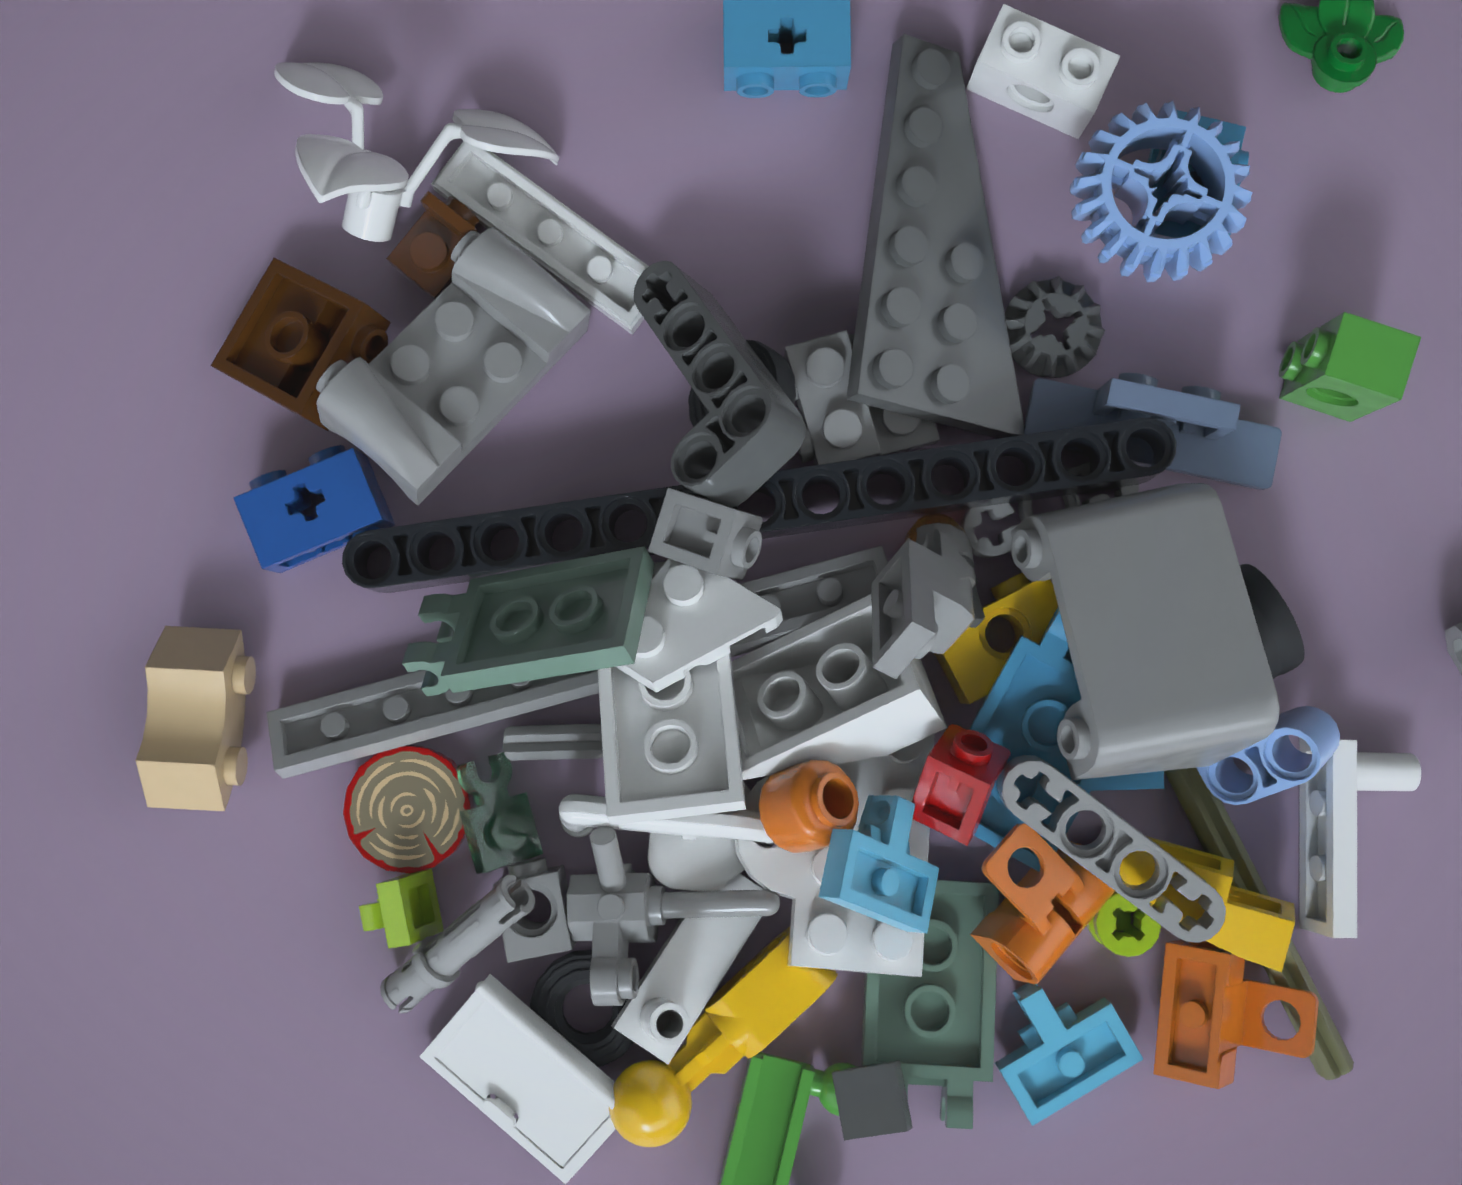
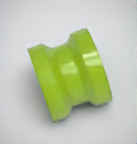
[1087,891,1161,957]

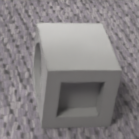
[493,857,577,963]

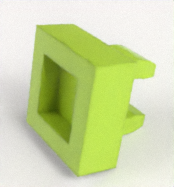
[359,868,444,949]

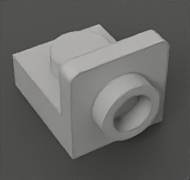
[648,488,762,580]

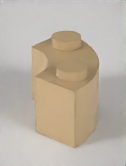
[135,626,256,811]

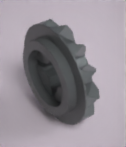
[1005,276,1105,378]

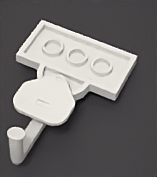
[559,734,935,977]

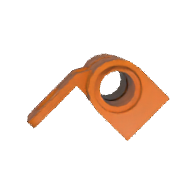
[970,823,1115,984]
[1153,939,1319,1089]

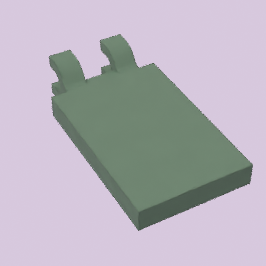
[402,546,655,697]
[861,880,999,1129]

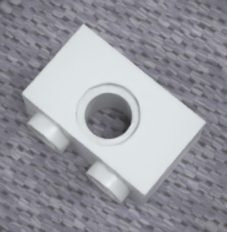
[966,4,1120,139]

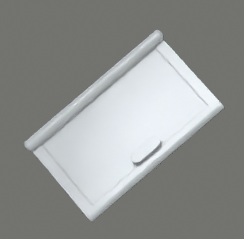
[420,974,615,1184]

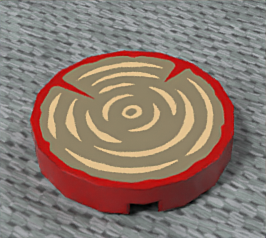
[343,745,474,874]

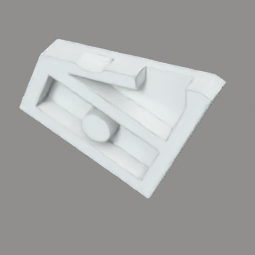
[617,558,783,693]

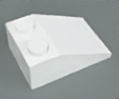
[731,594,947,780]

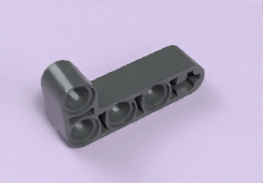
[633,261,805,508]

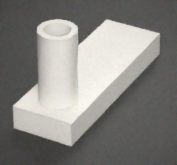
[1299,737,1421,938]
[611,874,762,1065]

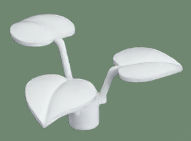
[274,62,559,242]

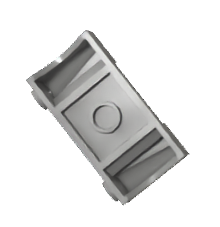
[316,227,591,505]

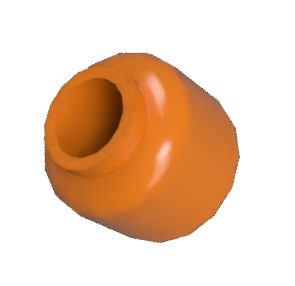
[759,760,859,853]

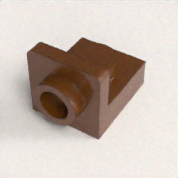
[386,191,480,300]

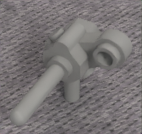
[567,826,780,1006]

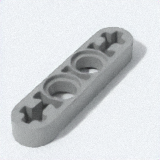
[997,755,1226,943]

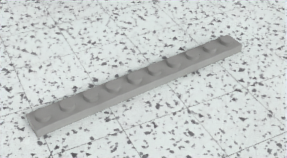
[266,546,888,779]

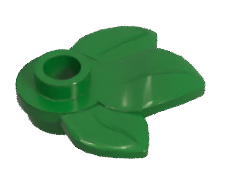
[1278,0,1404,93]

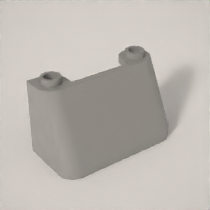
[1011,483,1280,780]

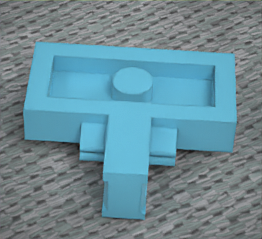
[819,795,939,933]
[995,983,1143,1126]

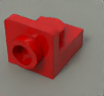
[912,724,1011,846]

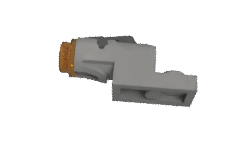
[871,513,985,679]

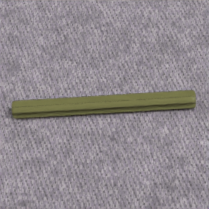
[1164,768,1354,1080]

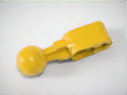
[609,927,838,1147]

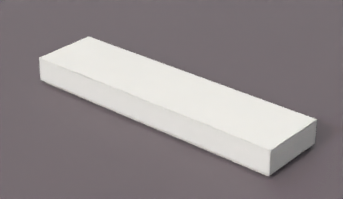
[431,141,649,335]

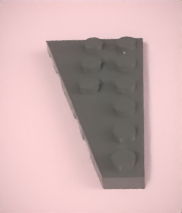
[846,34,1025,439]

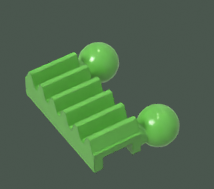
[718,1052,856,1185]

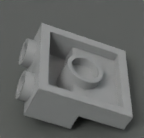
[784,330,940,465]

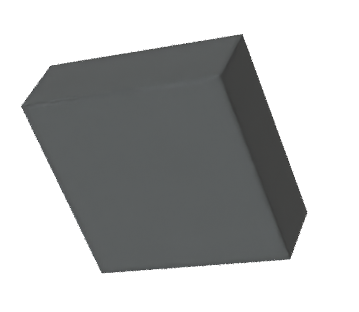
[831,1060,913,1141]

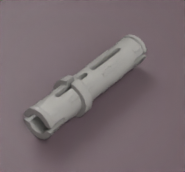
[380,875,535,1014]

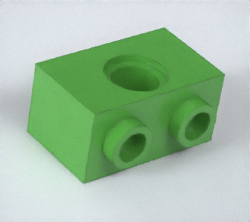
[1279,312,1421,422]

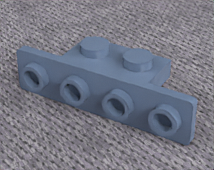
[1024,373,1282,490]

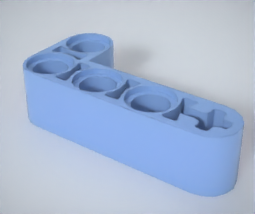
[1196,706,1340,805]

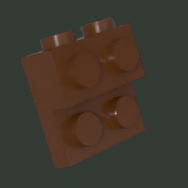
[211,257,391,431]

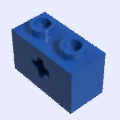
[233,445,395,573]

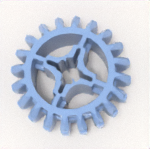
[1070,101,1253,283]

